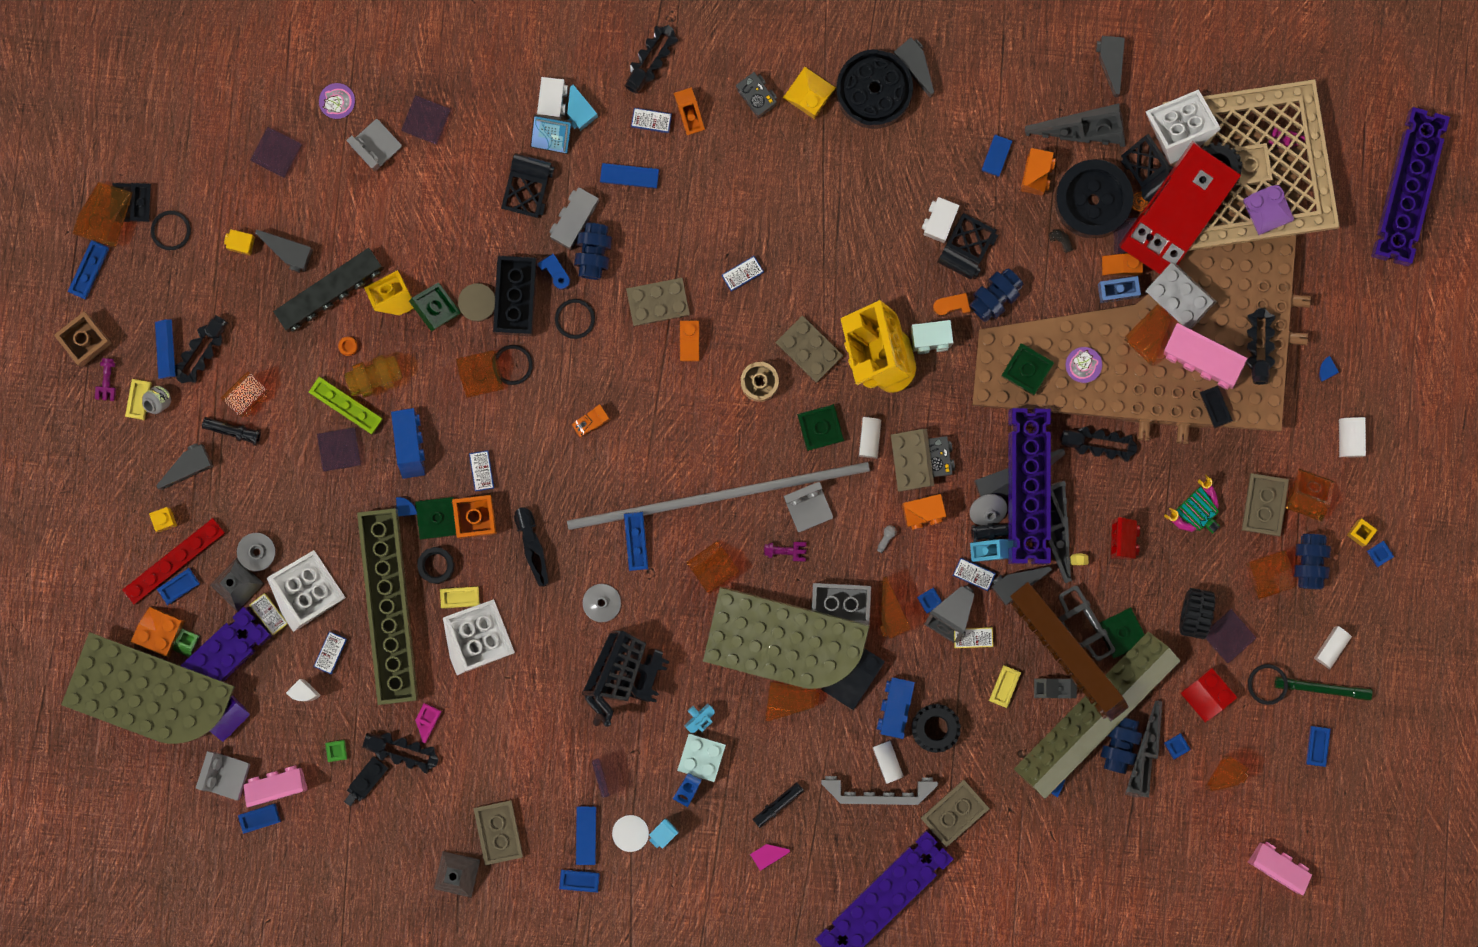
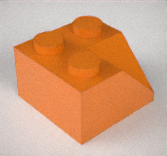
[1020,148,1056,196]
[901,494,946,530]
[452,495,497,539]
[131,607,185,657]

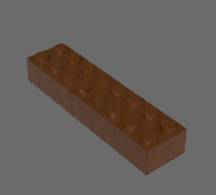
[1010,582,1129,722]

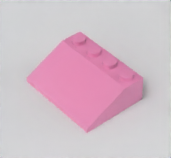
[1163,323,1247,390]

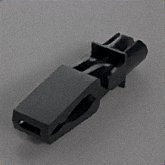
[514,507,549,587]

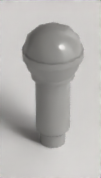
[877,525,897,553]

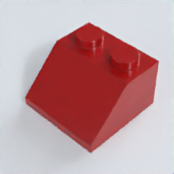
[1180,668,1237,723]

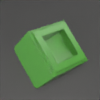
[173,629,199,657]

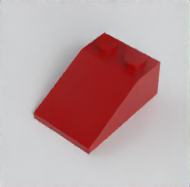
[1110,517,1140,560]

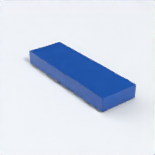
[600,163,659,189]
[68,240,110,300]
[155,319,175,379]
[624,511,648,571]
[576,806,596,865]

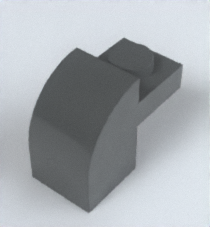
[1034,679,1077,699]

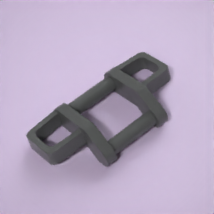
[1058,585,1115,661]

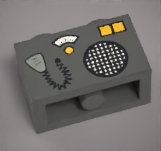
[736,72,777,119]
[928,436,955,478]

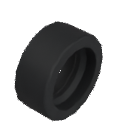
[417,547,455,584]

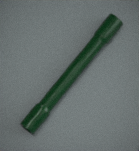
[1274,677,1372,701]

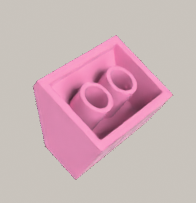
[244,765,308,807]
[1248,842,1312,895]

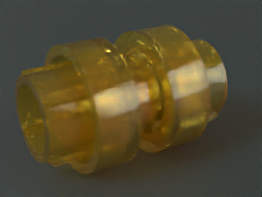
[344,355,403,398]

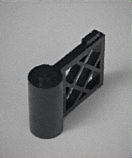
[1121,134,1173,202]
[501,153,555,218]
[937,213,999,280]

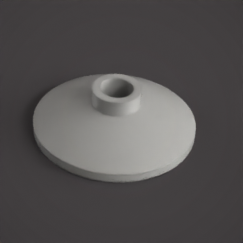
[969,494,1007,526]
[237,533,275,571]
[583,584,621,622]

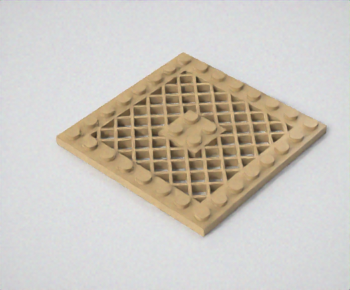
[1163,79,1339,251]

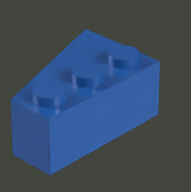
[391,408,425,479]
[877,677,915,739]

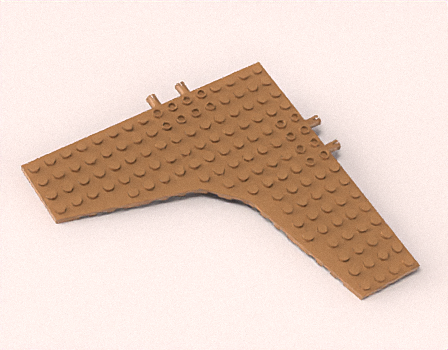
[972,126,1311,444]

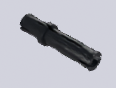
[752,782,804,828]

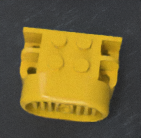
[840,300,916,393]

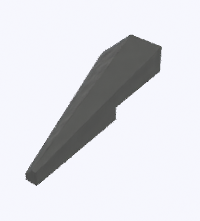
[1025,103,1126,147]
[974,448,1065,502]
[1047,480,1072,583]
[1125,701,1162,797]

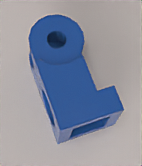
[538,253,570,290]
[673,773,702,807]

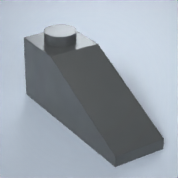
[1096,36,1125,98]
[893,37,934,98]
[255,229,313,273]
[156,443,213,490]
[991,567,1052,605]

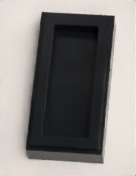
[1200,386,1233,429]

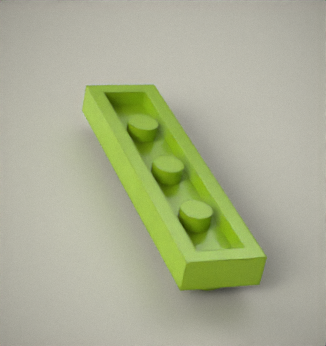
[308,377,383,435]

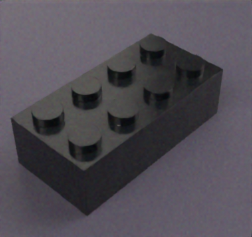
[493,256,537,336]

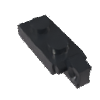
[344,756,389,806]

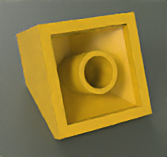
[783,67,836,119]
[364,270,413,316]

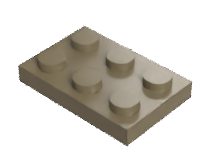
[626,278,690,327]
[775,316,843,383]
[891,429,934,491]
[1241,473,1289,537]
[921,779,990,847]
[473,800,523,865]

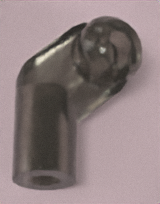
[1048,229,1074,253]

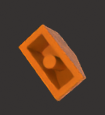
[673,87,705,135]
[1102,254,1143,276]
[680,321,699,361]

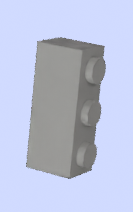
[549,187,599,250]

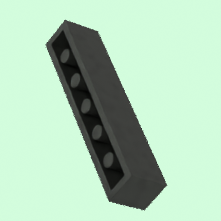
[273,248,383,332]

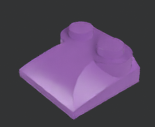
[1243,185,1294,236]

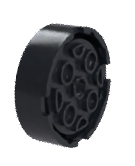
[836,49,913,129]
[1055,159,1133,238]

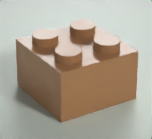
[54,311,112,367]

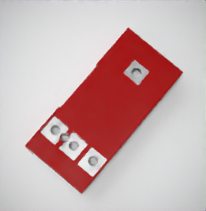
[1119,141,1241,274]

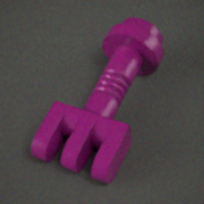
[95,358,116,401]
[764,542,807,562]

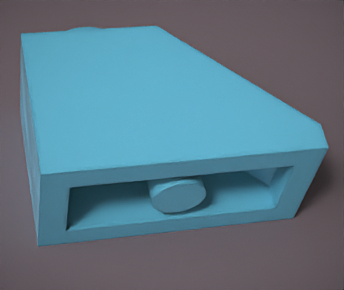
[567,85,598,131]
[970,539,1013,562]
[649,818,679,849]

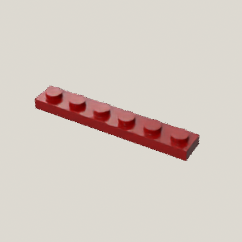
[122,518,225,605]

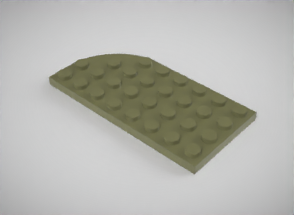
[703,587,870,689]
[61,632,235,744]

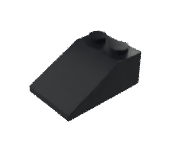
[821,648,885,710]

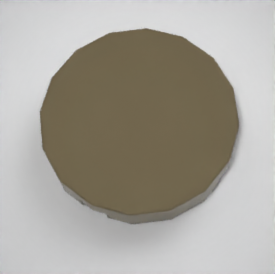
[458,283,495,322]

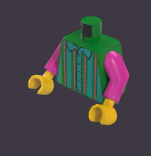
[1164,475,1220,534]

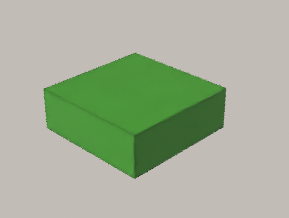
[325,740,348,762]

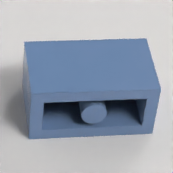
[1098,276,1141,303]

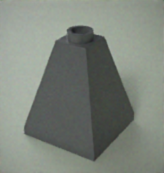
[210,558,264,612]
[924,586,975,643]
[434,851,480,898]

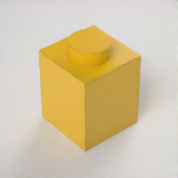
[224,229,255,256]
[149,507,177,533]
[1347,519,1377,547]

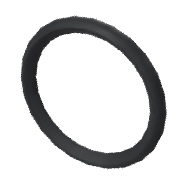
[151,211,191,250]
[555,299,595,339]
[493,345,533,385]
[1248,664,1288,705]

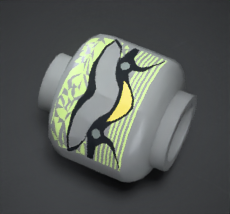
[142,386,171,414]

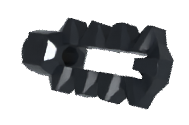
[625,25,678,94]
[1247,308,1275,385]
[175,314,228,384]
[1061,427,1138,462]
[362,733,438,774]

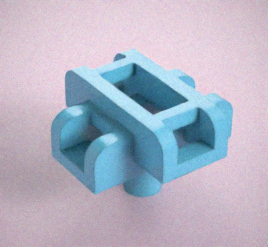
[684,704,715,733]

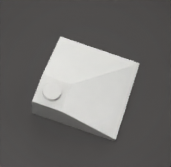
[1146,90,1220,164]
[267,550,346,632]
[443,599,515,675]

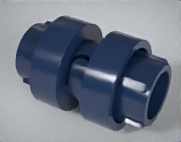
[574,223,612,280]
[970,268,1024,322]
[1294,534,1331,590]
[1100,718,1142,774]

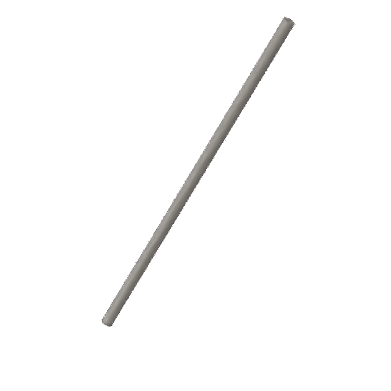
[567,462,870,530]

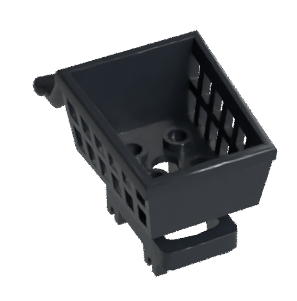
[582,631,669,727]

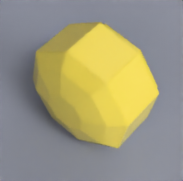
[1070,553,1089,565]

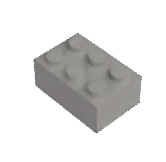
[1146,262,1217,329]
[812,583,871,625]

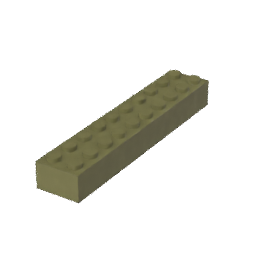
[357,508,418,705]
[1014,632,1180,799]

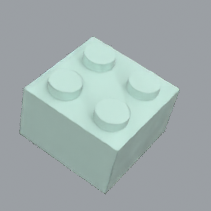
[910,320,953,354]
[677,734,726,782]

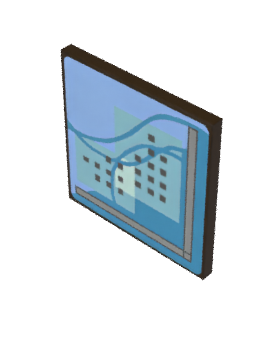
[530,114,572,154]

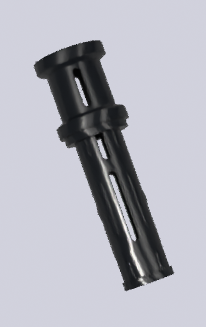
[202,417,261,446]
[971,523,1008,542]

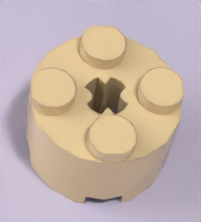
[741,362,779,402]

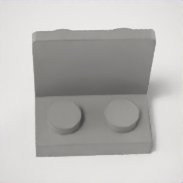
[346,119,402,172]
[784,482,833,532]
[196,751,250,801]

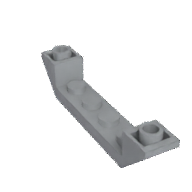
[821,776,938,805]

